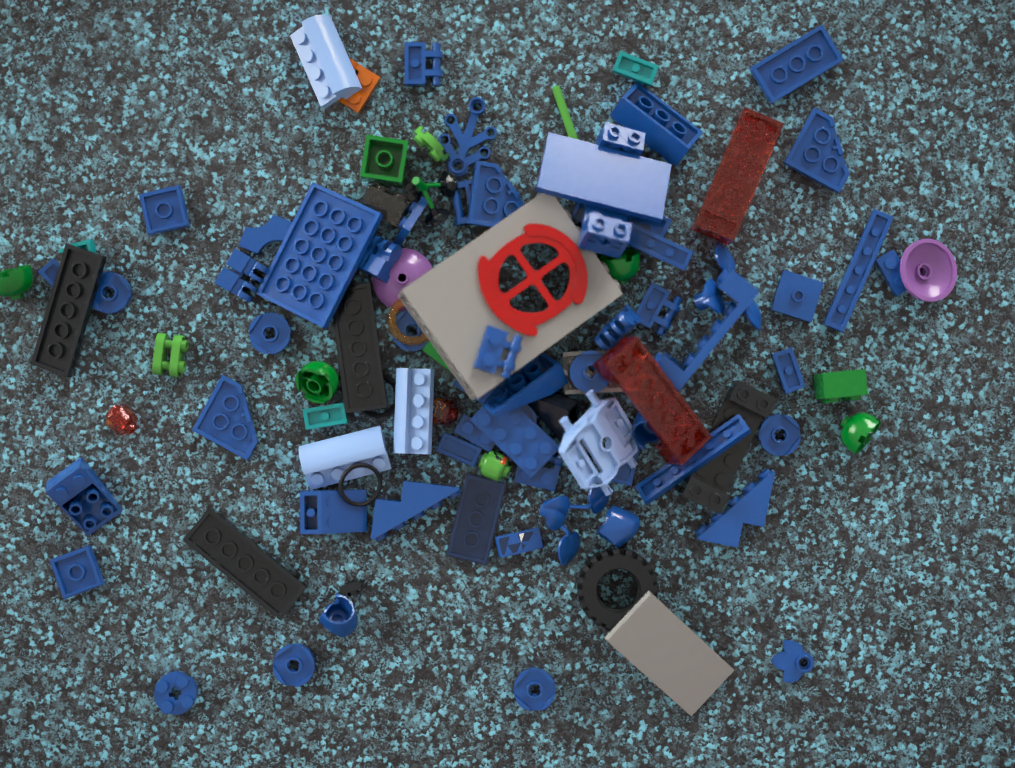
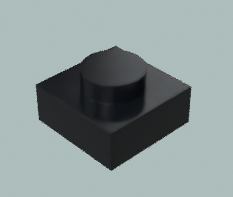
[339,578,364,596]

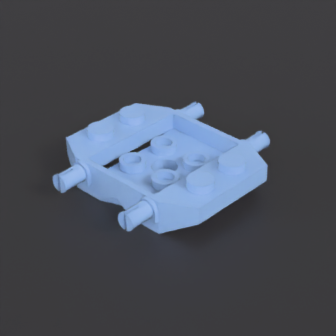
[558,390,638,496]

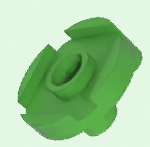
[413,126,449,163]

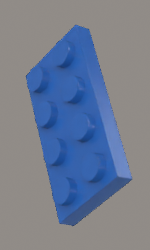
[749,24,844,104]
[470,406,560,478]

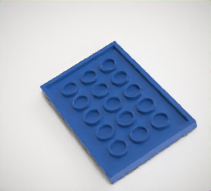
[256,182,384,329]

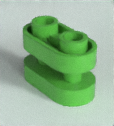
[152,333,189,377]

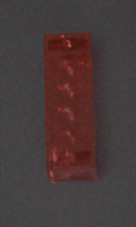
[690,107,784,245]
[593,337,712,465]

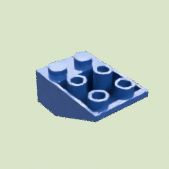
[46,457,122,536]
[300,489,367,534]

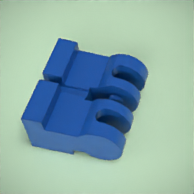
[357,234,402,284]
[214,248,269,302]
[594,305,642,351]

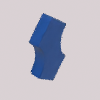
[238,215,292,254]

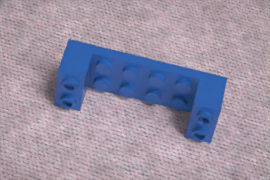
[578,122,646,258]
[650,267,760,393]

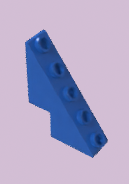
[695,468,775,548]
[371,480,461,542]

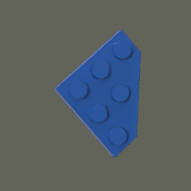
[783,107,850,194]
[467,160,525,228]
[192,375,259,460]

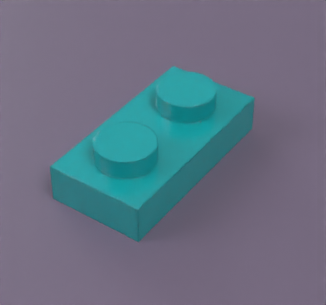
[612,51,659,87]
[302,402,348,430]

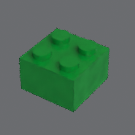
[360,134,410,187]
[813,369,868,403]

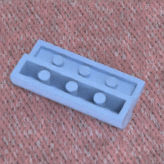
[290,15,362,108]
[393,368,434,454]
[299,425,392,490]

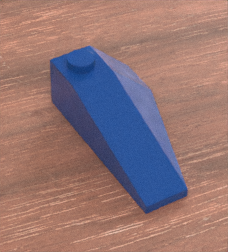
[482,352,568,416]

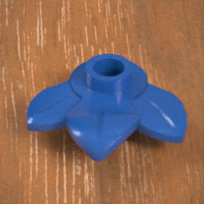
[771,640,814,683]

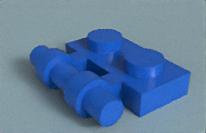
[404,42,443,86]
[635,282,683,336]
[473,325,523,379]

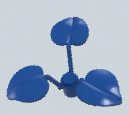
[694,242,762,332]
[540,483,610,567]

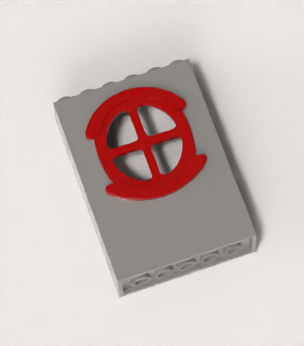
[397,193,623,400]

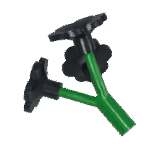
[406,171,458,226]

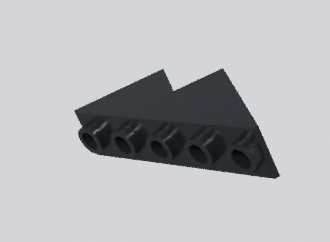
[528,393,594,463]

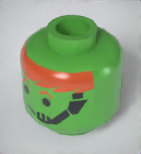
[479,450,512,481]

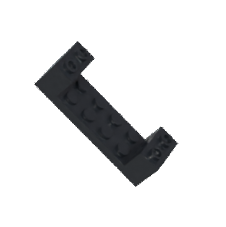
[678,380,777,514]

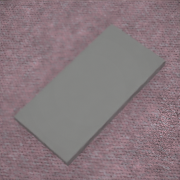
[605,591,734,716]

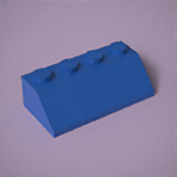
[609,82,703,167]

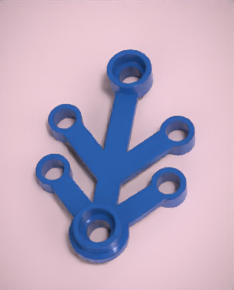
[438,97,497,177]

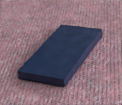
[446,473,507,565]

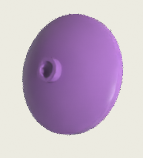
[900,239,957,302]
[372,248,433,311]

